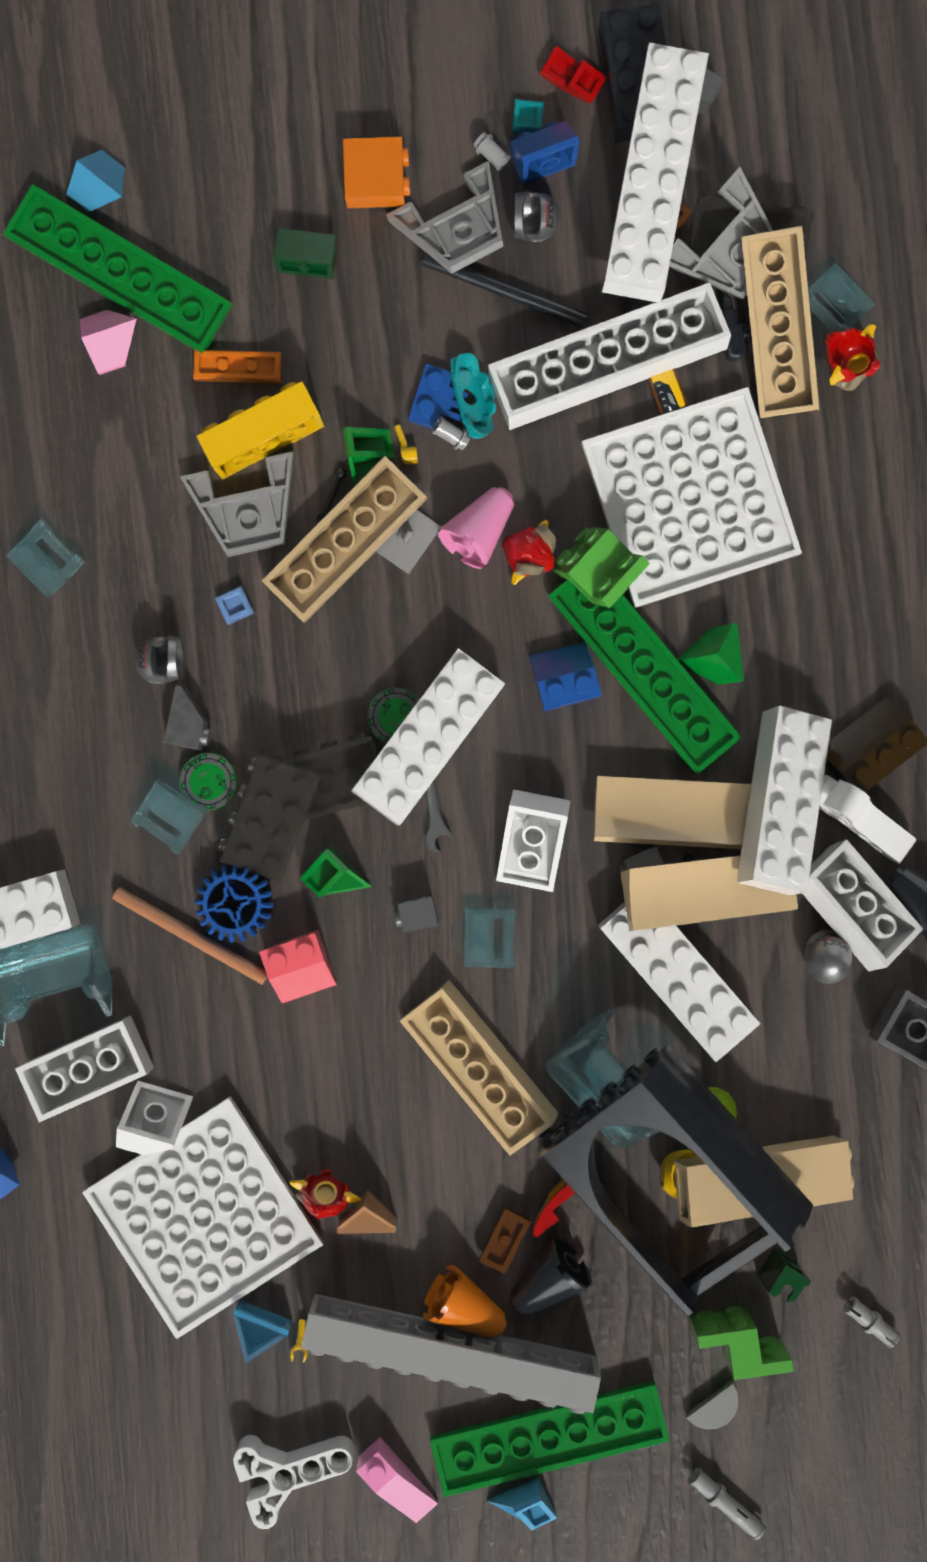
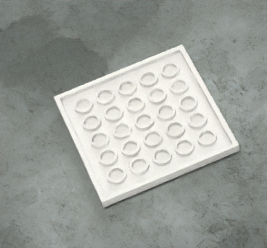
[581,387,802,608]
[82,1096,324,1339]

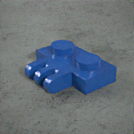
[408,364,468,429]

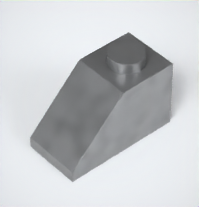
[163,685,211,751]

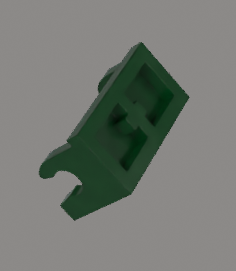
[274,228,337,279]
[758,1247,811,1303]

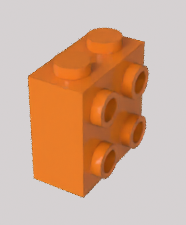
[343,137,410,208]

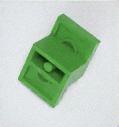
[552,527,650,608]
[689,1306,794,1380]

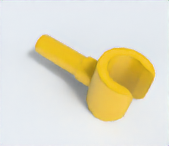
[394,425,418,464]
[290,1319,308,1363]

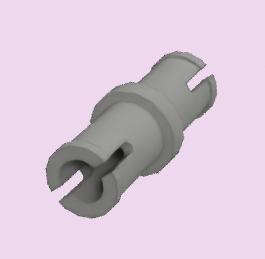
[843,1297,901,1348]

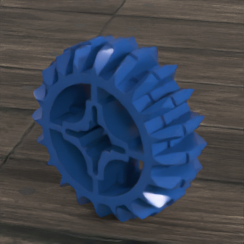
[194,864,274,943]

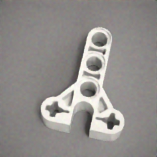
[819,774,916,864]
[233,1435,354,1529]

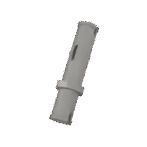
[688,1468,766,1540]

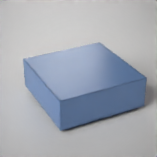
[215,586,254,625]

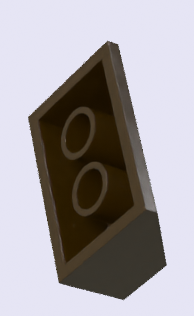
[826,698,927,792]

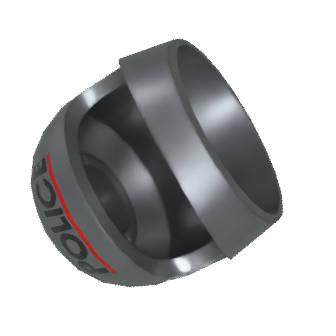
[514,191,560,242]
[134,635,183,684]
[804,930,852,984]

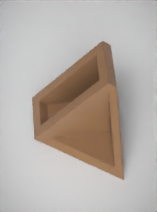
[337,1191,397,1234]

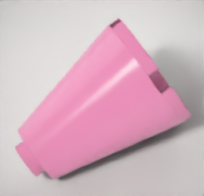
[438,487,514,569]

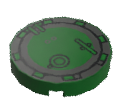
[368,688,419,743]
[179,753,238,810]

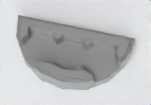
[685,1380,739,1430]

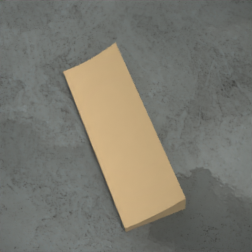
[741,226,819,418]
[262,456,427,623]
[594,776,751,849]
[620,856,798,931]
[400,980,558,1156]

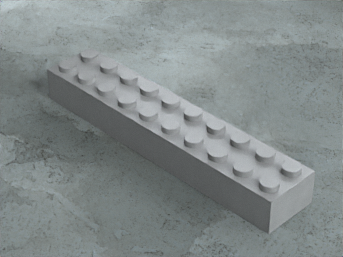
[301,1294,601,1414]

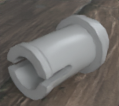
[473,132,511,171]
[432,417,470,450]

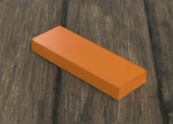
[193,350,282,384]

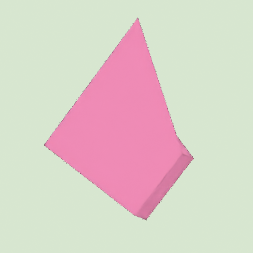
[79,310,137,375]

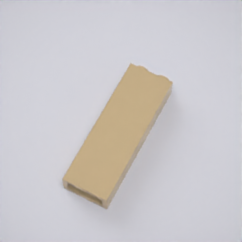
[674,1135,854,1228]

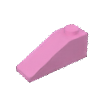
[356,1437,438,1523]

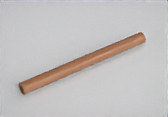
[112,887,268,985]

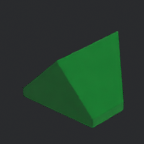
[343,427,395,487]
[677,623,744,685]
[300,847,372,898]

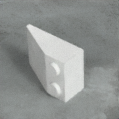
[496,789,570,892]

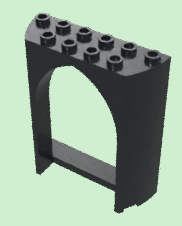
[537,1044,813,1316]

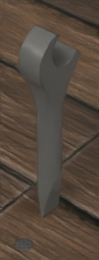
[425,780,451,853]

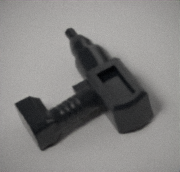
[721,290,752,362]

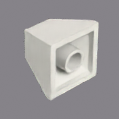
[116,1081,193,1155]

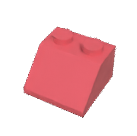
[259,930,337,1003]

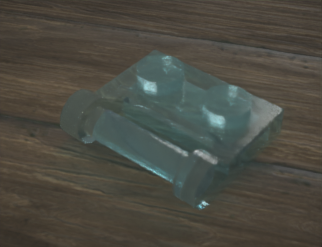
[808,263,875,332]
[6,519,84,598]
[130,779,207,855]
[464,908,517,969]

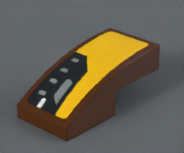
[646,368,688,416]

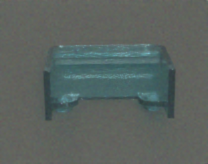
[0,925,112,1047]
[545,1009,660,1147]

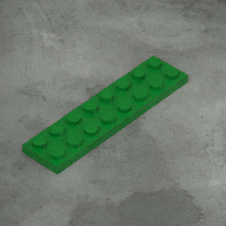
[3,184,233,354]
[548,580,742,775]
[430,1380,670,1497]

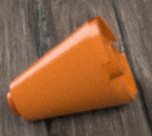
[423,1265,506,1339]

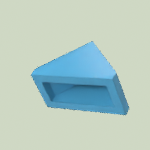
[66,150,126,214]
[233,1300,293,1364]
[486,1476,557,1531]

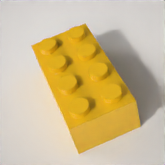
[196,381,324,480]

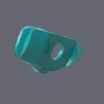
[450,353,496,439]

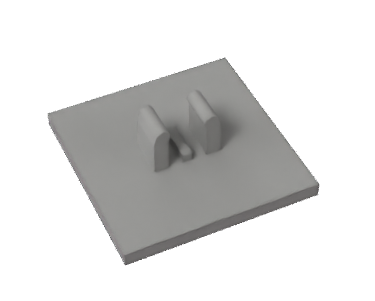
[376,510,442,575]

